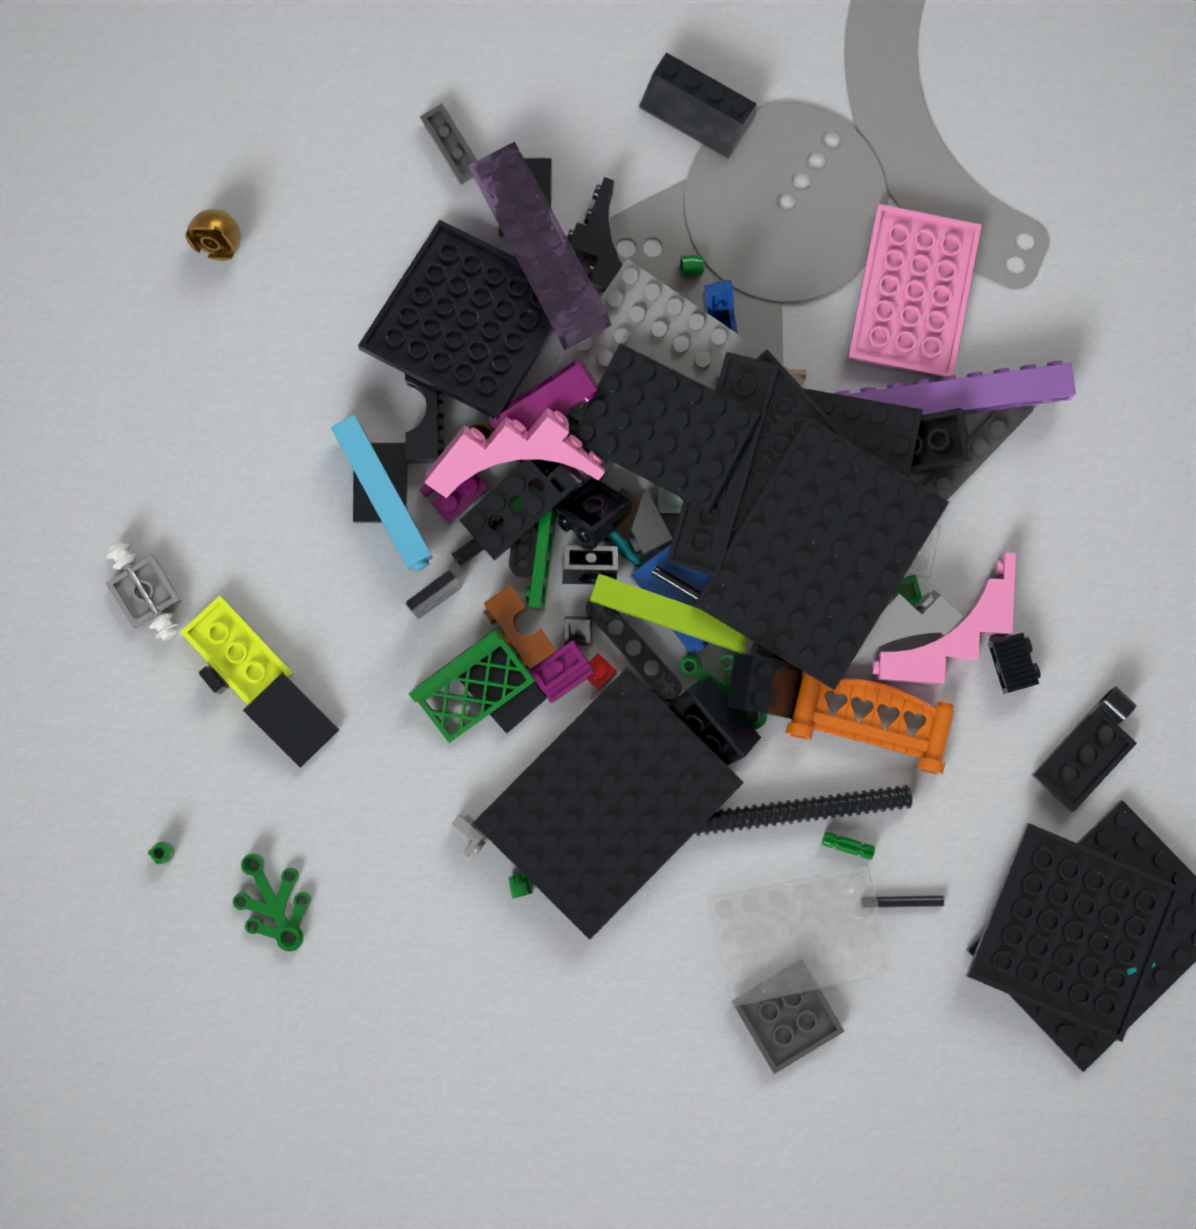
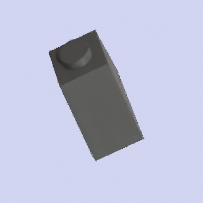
[629,491,673,556]

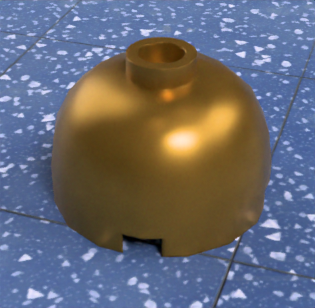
[185,209,241,261]

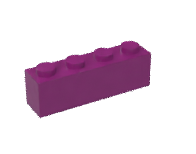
[489,357,598,432]

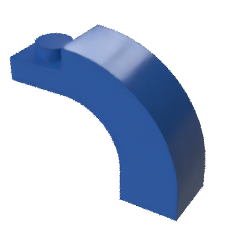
[703,280,738,334]

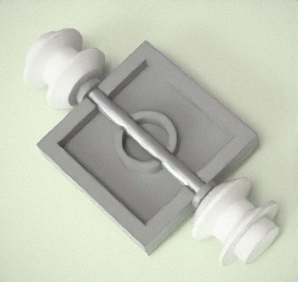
[106,542,182,641]

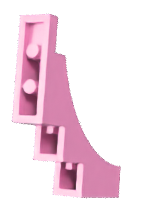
[872,553,1016,685]

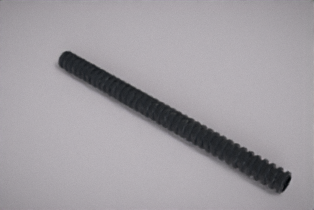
[691,785,913,837]

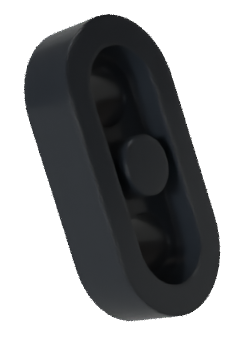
[509,527,538,577]

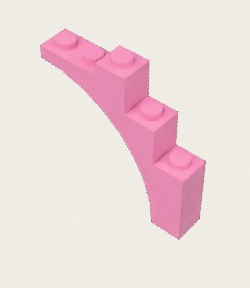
[424,408,605,498]

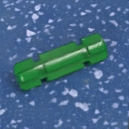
[822,832,875,860]

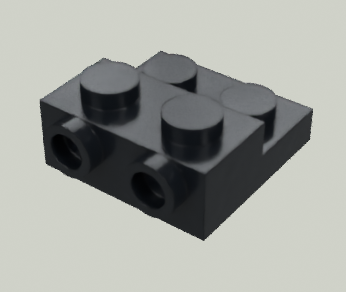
[555,477,632,547]

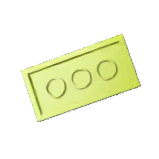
[180,595,294,705]

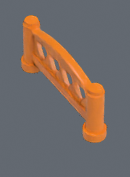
[785,672,955,775]

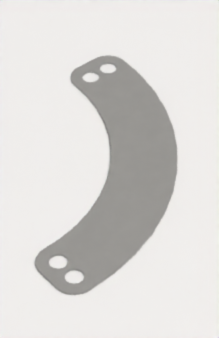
[844,0,1049,289]

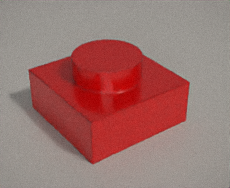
[587,653,617,691]

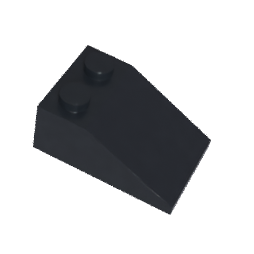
[726,654,802,719]

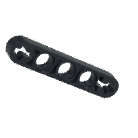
[586,599,682,700]

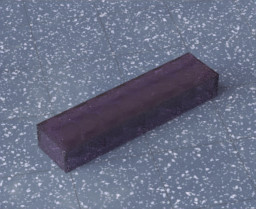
[468,141,612,350]

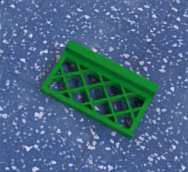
[409,626,535,743]

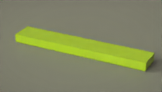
[590,574,749,654]

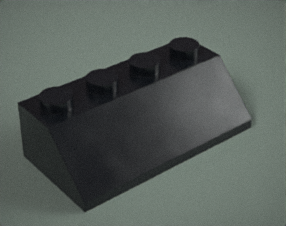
[639,52,757,159]

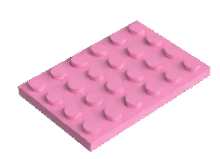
[847,204,982,378]

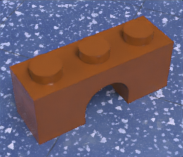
[483,585,557,670]

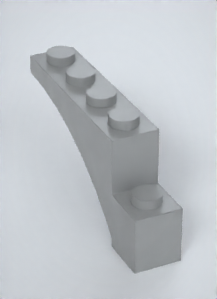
[852,590,963,663]

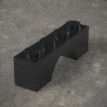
[405,374,445,464]

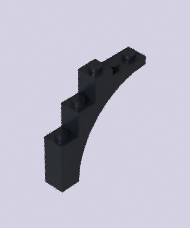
[565,177,623,293]

